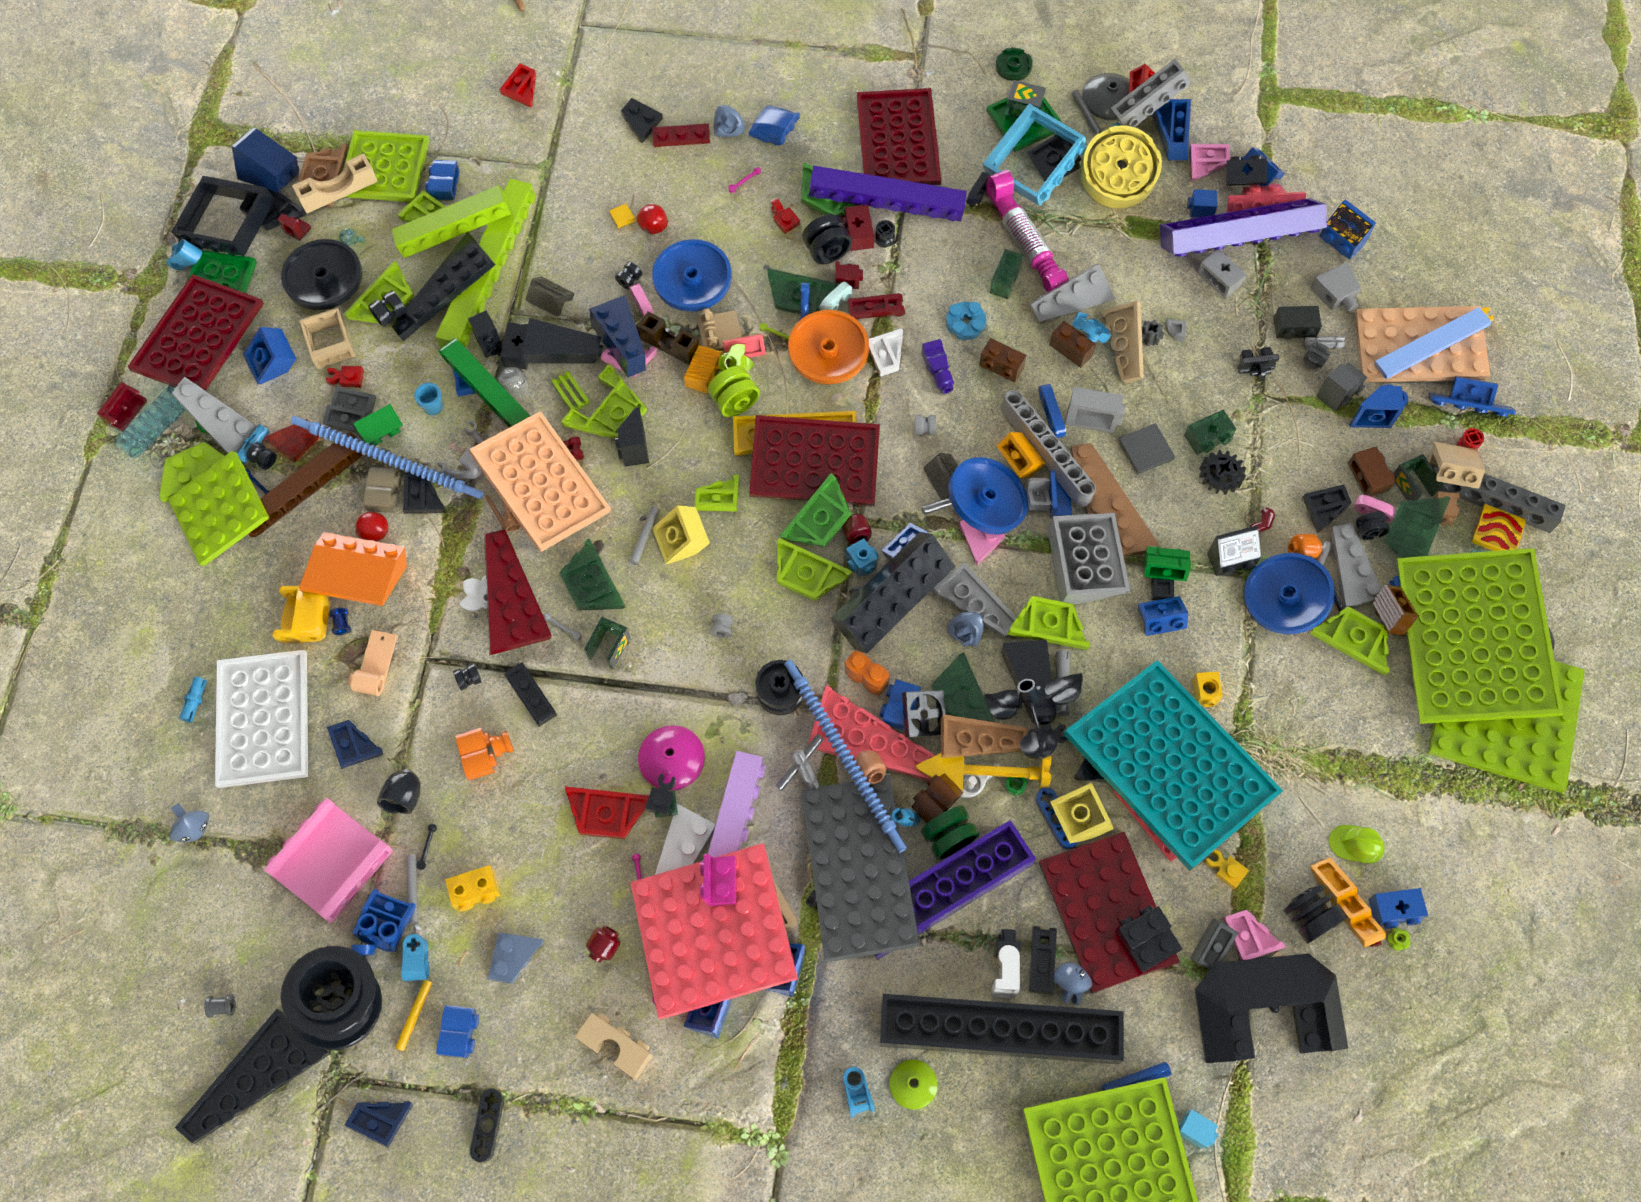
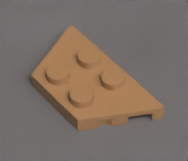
[297,143,349,208]

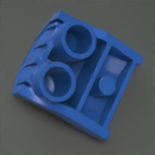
[749,105,800,146]
[353,888,416,952]

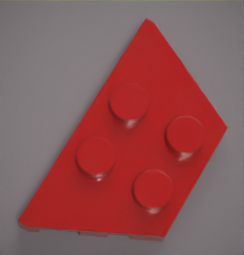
[565,786,649,840]

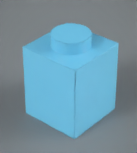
[1179,1109,1218,1149]

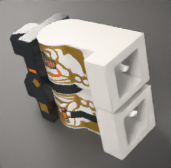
[992,929,1021,998]

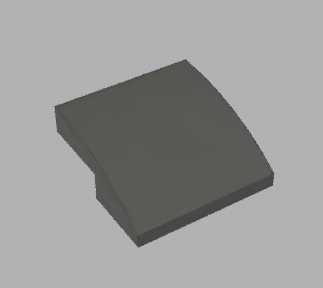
[322,387,377,431]

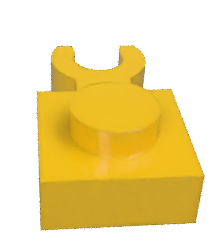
[1205,849,1249,890]

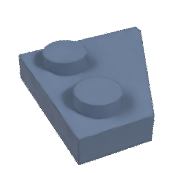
[488,932,544,984]

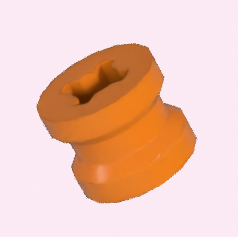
[489,731,514,757]

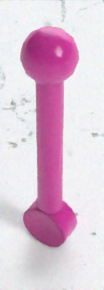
[728,167,761,193]
[632,853,642,880]

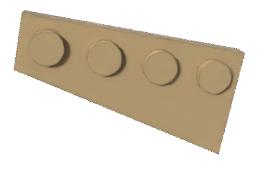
[1101,301,1144,383]

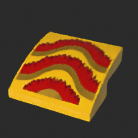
[1471,504,1526,551]

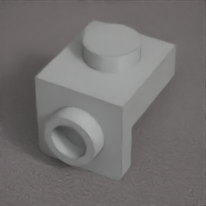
[1026,478,1052,511]

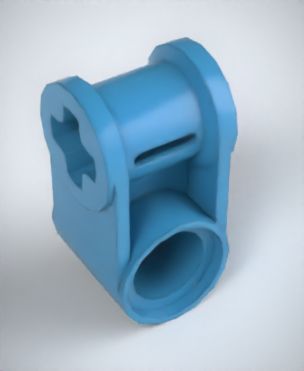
[166,239,202,271]
[401,934,429,981]
[843,1067,875,1118]

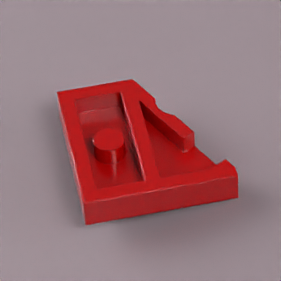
[500,63,536,107]

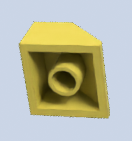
[652,505,710,564]
[1050,783,1113,843]

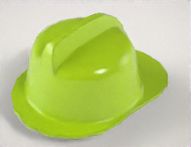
[1329,825,1385,864]

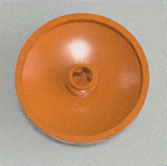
[788,310,869,384]

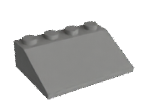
[1047,513,1130,604]

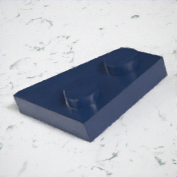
[327,720,383,769]
[344,1101,413,1148]

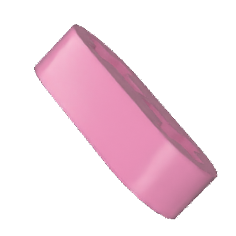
[629,283,654,317]
[1354,495,1397,523]

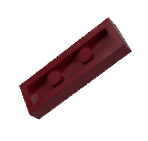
[652,123,710,147]

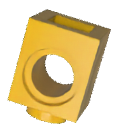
[1192,671,1223,707]

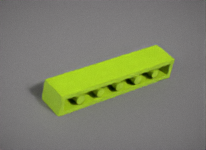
[392,185,512,258]

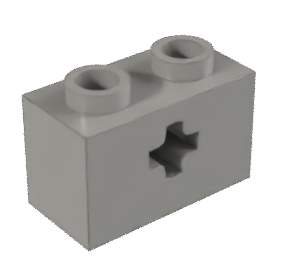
[1198,250,1247,299]

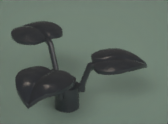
[984,673,1083,760]

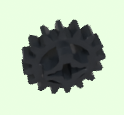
[1199,450,1246,495]

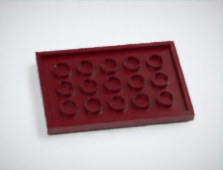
[856,88,941,185]
[127,274,264,391]
[749,415,880,506]
[1039,831,1180,994]

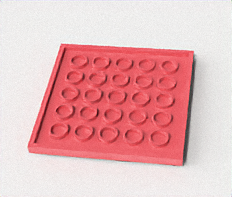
[630,843,798,1020]

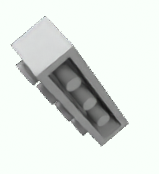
[1111,59,1191,127]

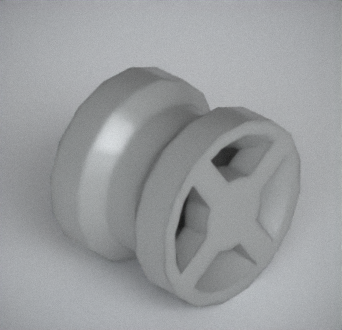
[710,614,734,638]

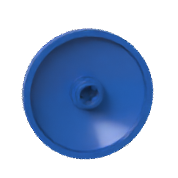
[652,239,732,312]
[948,457,1028,535]
[1244,553,1335,634]

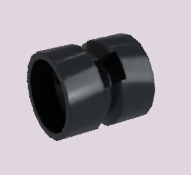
[368,290,407,328]

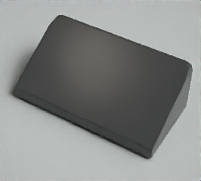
[1191,918,1239,969]

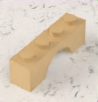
[292,154,378,213]

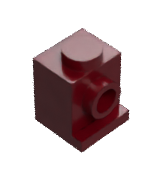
[835,261,863,289]

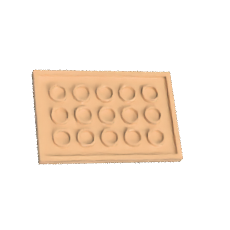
[1355,306,1490,382]
[469,411,611,553]

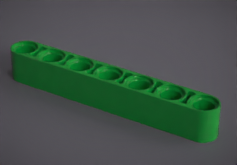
[438,338,530,428]

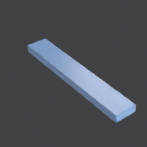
[1374,307,1491,379]

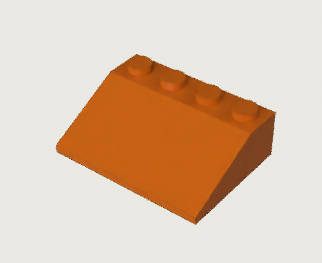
[299,532,407,606]

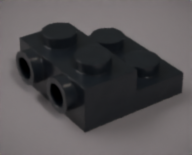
[1028,134,1082,182]
[1116,905,1183,974]

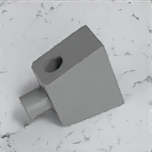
[1310,263,1361,312]

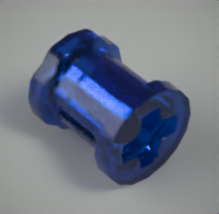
[329,608,352,636]

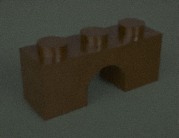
[637,311,700,365]

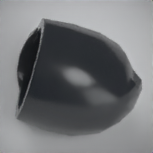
[377,769,421,814]

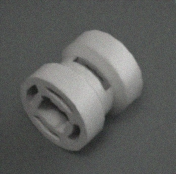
[915,415,936,436]

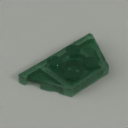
[767,268,839,314]
[1385,496,1451,558]
[559,538,626,610]
[931,652,995,722]

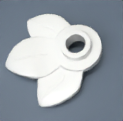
[459,575,487,612]

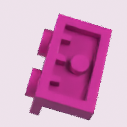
[700,854,736,906]

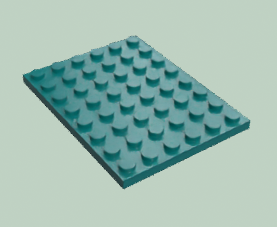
[1063,660,1283,871]

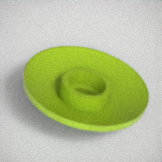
[889,1059,938,1110]

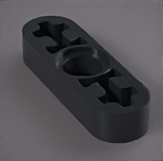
[470,1089,504,1163]

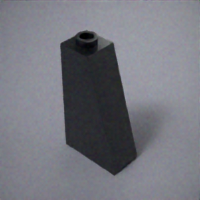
[519,318,603,364]
[1001,640,1057,725]

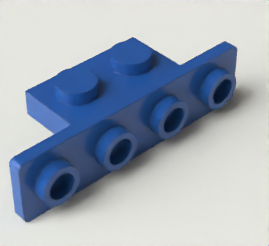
[1428,376,1516,417]

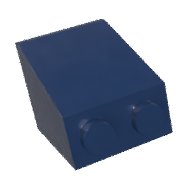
[231,127,299,192]

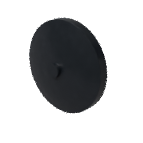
[281,239,363,310]

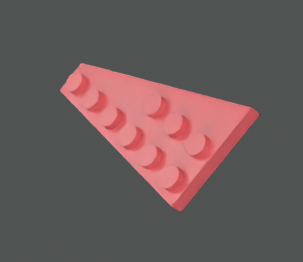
[808,685,936,781]

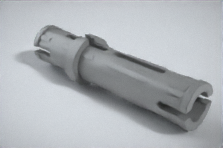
[1056,650,1070,716]

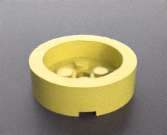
[1080,126,1162,209]

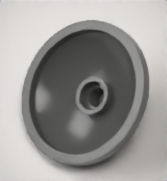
[1082,73,1129,120]

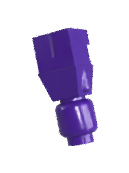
[921,339,954,394]

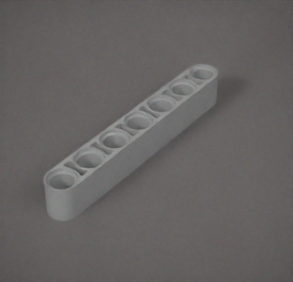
[1001,390,1096,507]

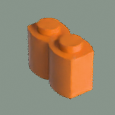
[845,651,890,696]
[455,728,497,781]

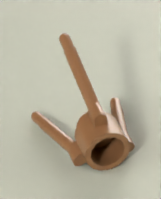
[485,495,522,532]

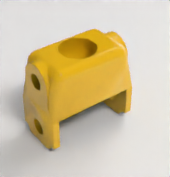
[272,586,330,644]

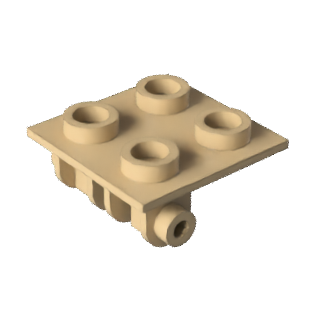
[697,309,742,350]

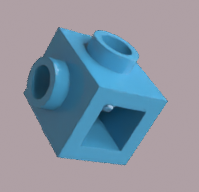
[846,539,879,577]

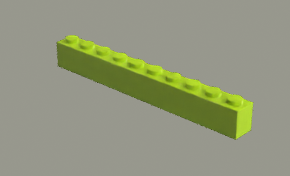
[435,178,536,348]

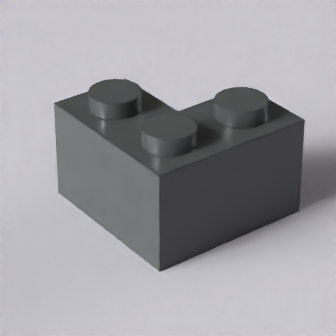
[1316,362,1367,412]

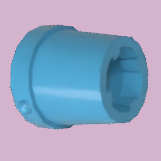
[414,383,443,415]

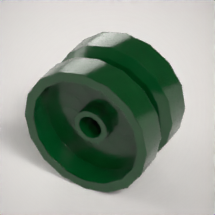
[921,806,980,860]

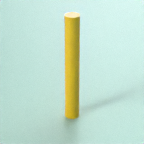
[395,980,432,1051]

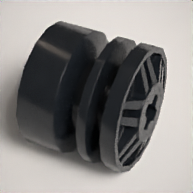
[1283,883,1348,944]

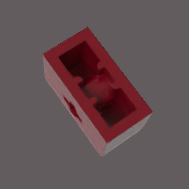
[842,205,874,251]

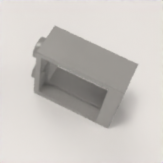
[1065,387,1126,434]

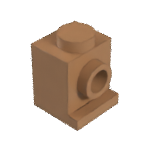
[1431,492,1460,527]

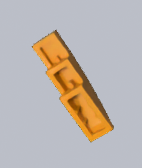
[1310,857,1385,947]

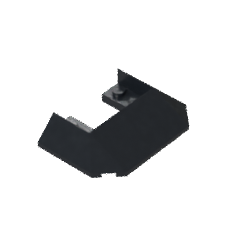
[1194,953,1348,1063]

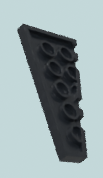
[392,231,496,341]
[175,1009,331,1144]

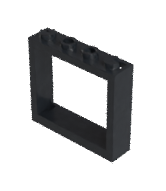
[171,176,275,256]

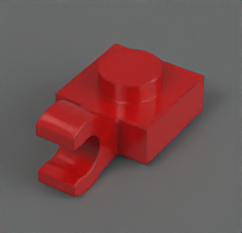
[770,198,800,234]

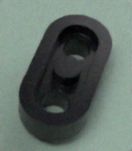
[966,172,991,207]

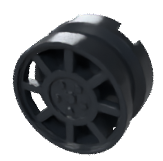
[1355,512,1390,540]

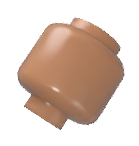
[855,751,886,784]

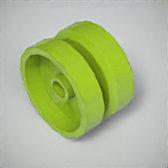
[707,366,760,417]

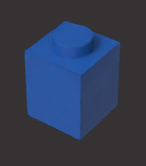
[1187,189,1218,218]

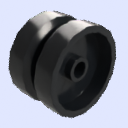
[802,214,852,264]
[755,660,803,716]

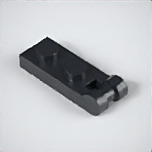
[1029,926,1057,994]

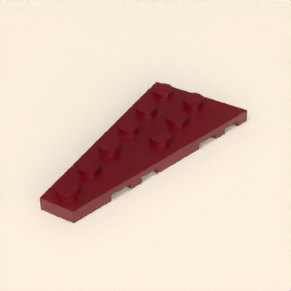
[484,529,552,656]

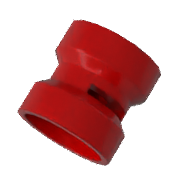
[1456,428,1484,450]

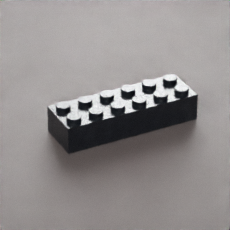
[831,532,955,653]

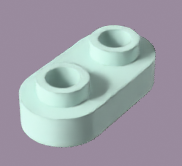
[819,282,852,311]

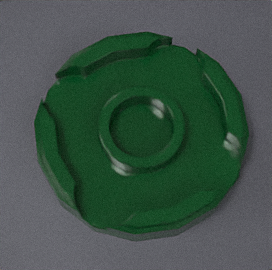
[995,47,1033,81]

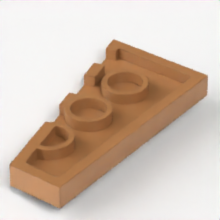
[941,714,1028,758]

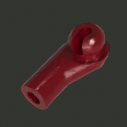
[1249,507,1275,533]

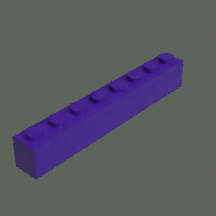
[809,165,967,222]

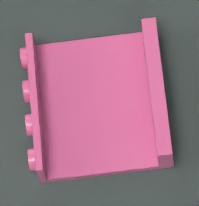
[264,798,393,924]

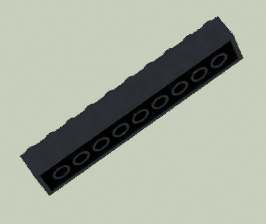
[879,994,1124,1064]

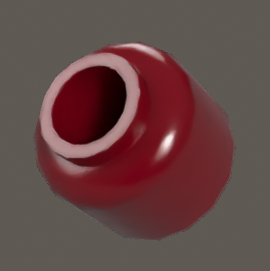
[842,514,872,545]
[586,925,621,963]

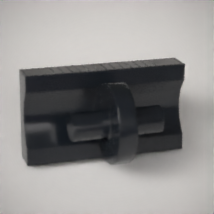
[1238,347,1279,381]

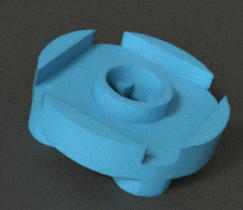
[946,302,986,340]
[1072,312,1112,344]

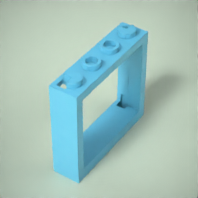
[982,104,1087,206]

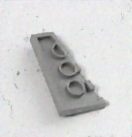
[1029,264,1116,322]
[171,377,257,454]
[1330,523,1382,609]
[932,563,1017,639]

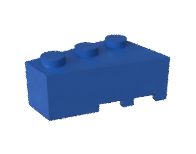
[1152,99,1191,160]

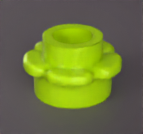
[1387,927,1411,951]

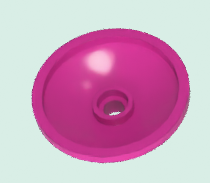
[638,725,705,791]

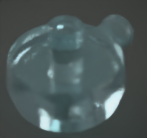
[339,228,364,246]

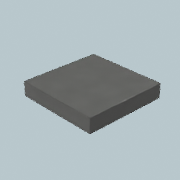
[1118,423,1175,475]

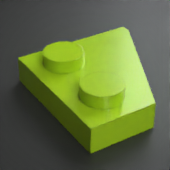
[398,191,446,222]
[695,474,739,512]

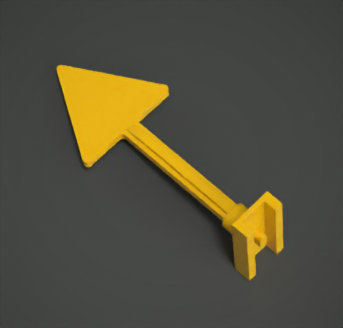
[916,753,1052,791]

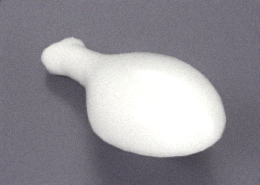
[960,763,1000,798]

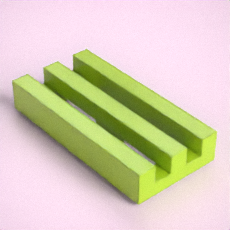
[551,371,590,411]

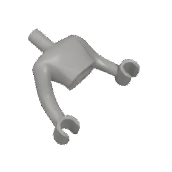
[434,421,485,480]

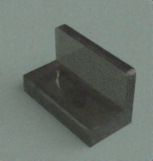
[526,276,575,317]
[923,453,958,500]

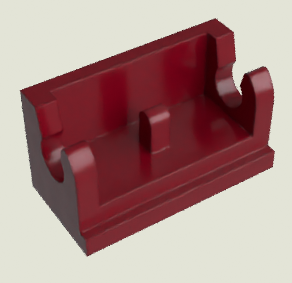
[97,382,148,432]

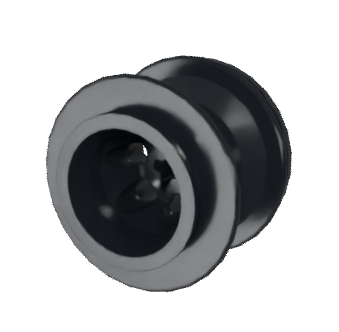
[280,946,382,1051]

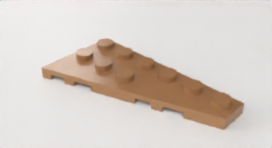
[1070,443,1161,557]

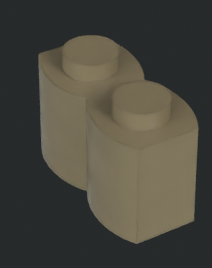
[363,467,401,512]

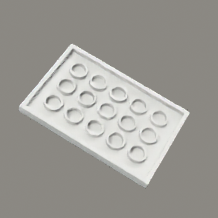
[215,650,308,788]

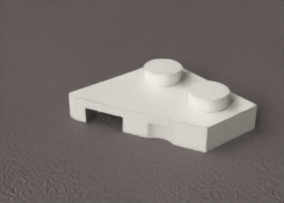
[869,328,903,377]

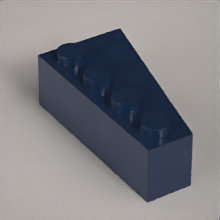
[589,295,646,377]

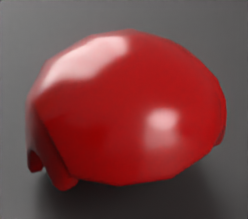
[636,204,668,234]
[355,512,388,542]

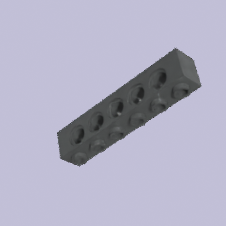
[1434,464,1566,533]

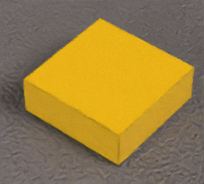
[609,203,635,229]

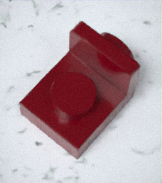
[278,213,311,241]

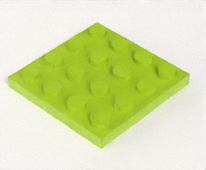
[344,130,430,202]
[168,451,269,566]

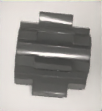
[1142,320,1164,346]
[1303,343,1331,369]

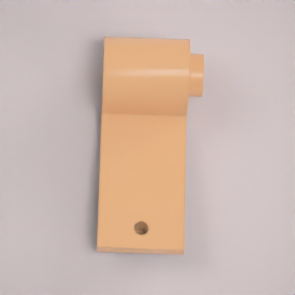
[348,630,398,696]

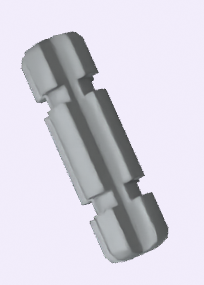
[1304,336,1345,349]
[792,750,820,790]

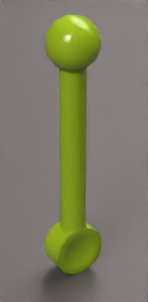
[759,323,789,340]

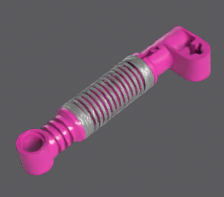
[986,169,1069,293]

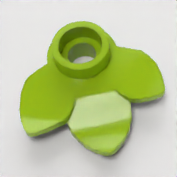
[718,344,754,371]

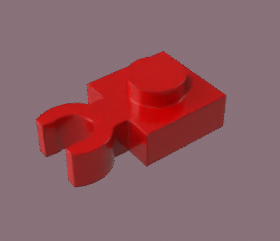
[326,366,364,388]

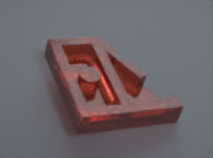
[264,419,320,462]

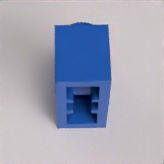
[1368,888,1428,929]

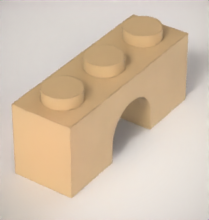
[575,1013,652,1081]

